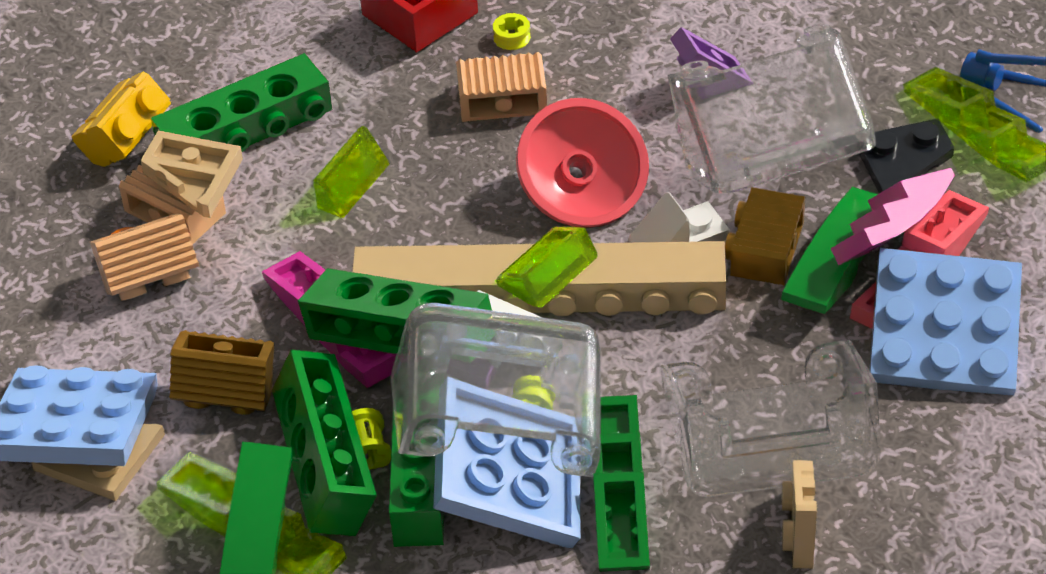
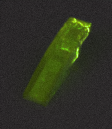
[903,67,1046,183]
[156,452,347,574]

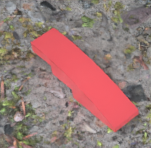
[850,190,989,329]

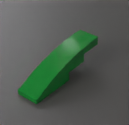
[781,187,878,314]
[588,395,650,572]
[220,441,292,574]

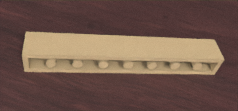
[353,241,726,316]

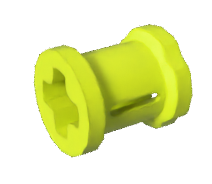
[352,408,392,470]

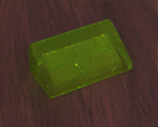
[313,126,390,218]
[495,227,598,308]

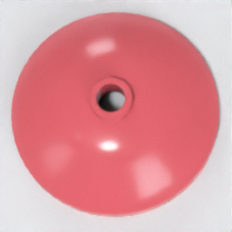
[516,98,649,228]

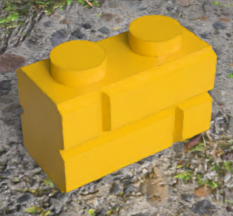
[71,71,171,167]

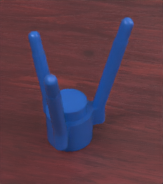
[960,49,1046,133]

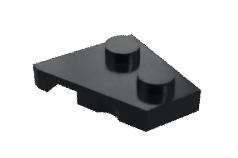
[855,118,954,193]

